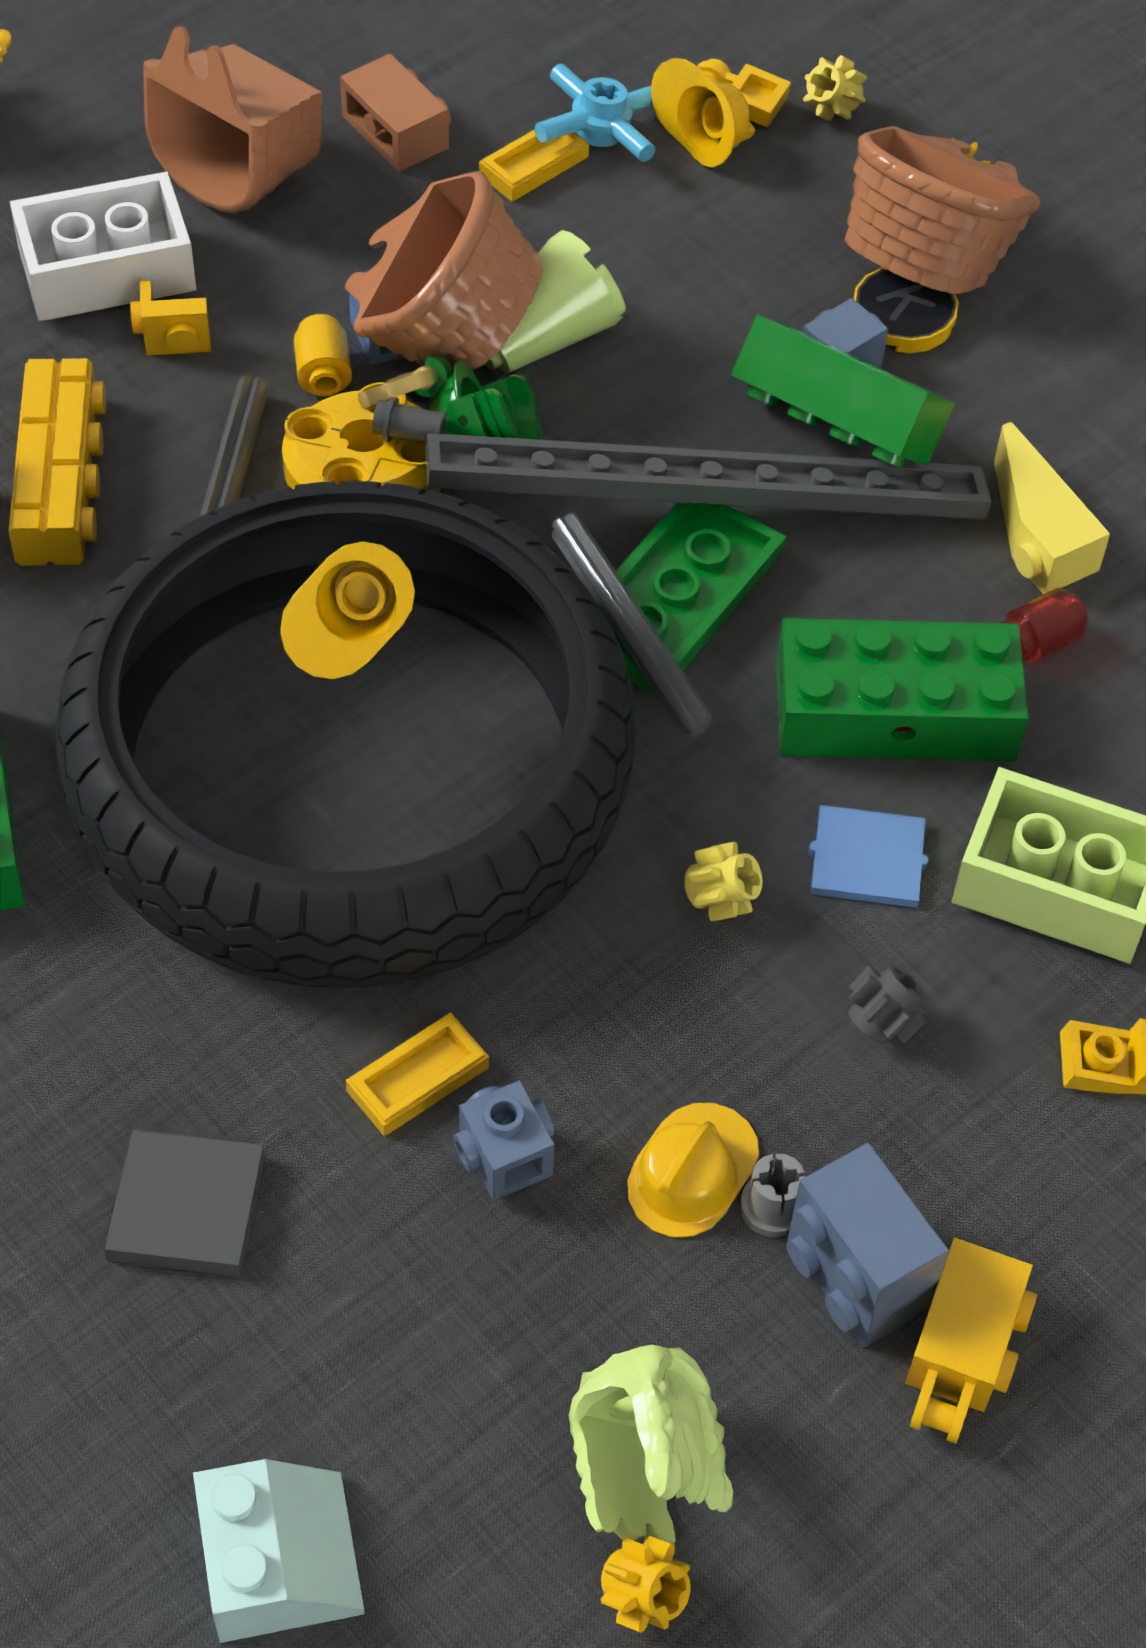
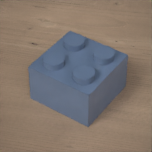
[786,1143,949,1348]

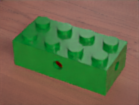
[776,618,1028,761]

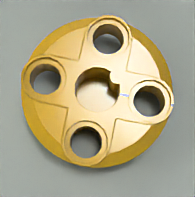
[282,382,441,493]

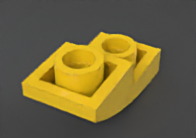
[1060,1018,1146,1095]

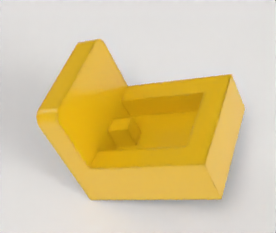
[130,280,211,356]

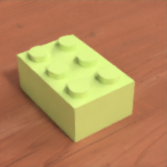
[951,767,1146,964]

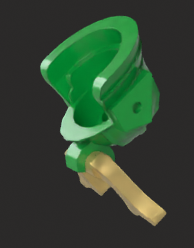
[358,354,543,440]

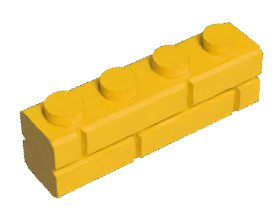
[8,358,106,566]

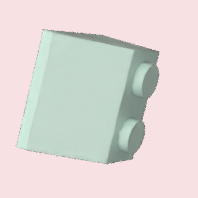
[193,1459,365,1643]

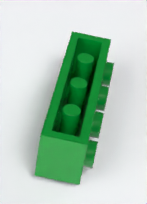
[731,314,955,468]

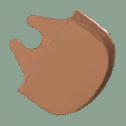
[143,26,322,214]
[844,126,1040,294]
[345,171,543,371]

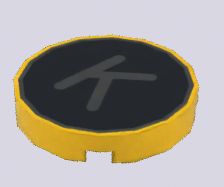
[854,267,959,354]

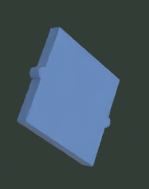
[808,805,928,908]

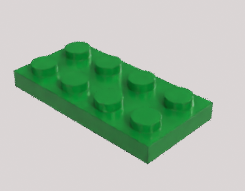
[611,503,787,696]

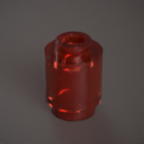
[1000,588,1088,663]

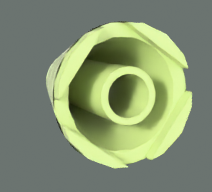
[484,230,626,373]

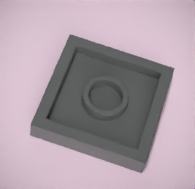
[104,1129,265,1277]

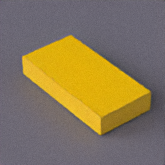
[479,129,589,202]
[346,1012,489,1137]

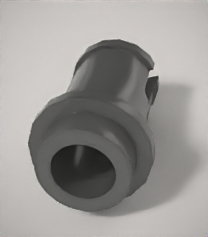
[372,396,448,444]

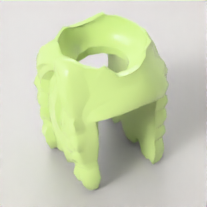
[569,1344,733,1544]

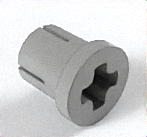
[740,1153,806,1238]

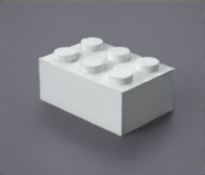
[10,172,197,322]

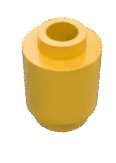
[293,314,352,396]

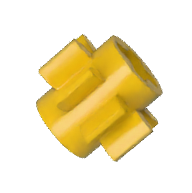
[600,1536,691,1633]

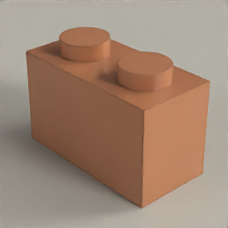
[340,53,451,172]

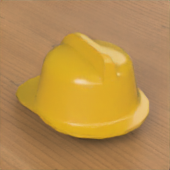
[651,58,755,168]
[280,541,415,679]
[627,1103,759,1238]

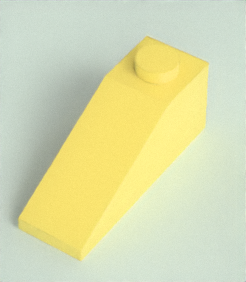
[994,422,1110,596]

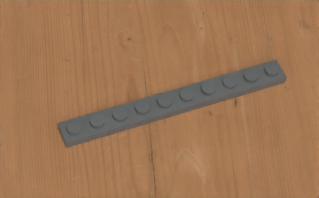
[425,433,991,519]

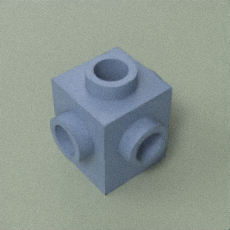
[453,1080,555,1201]

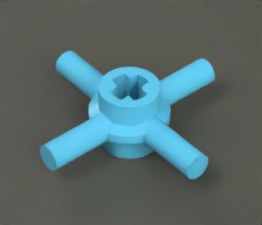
[535,63,655,162]

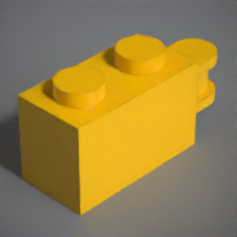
[905,1237,1038,1444]

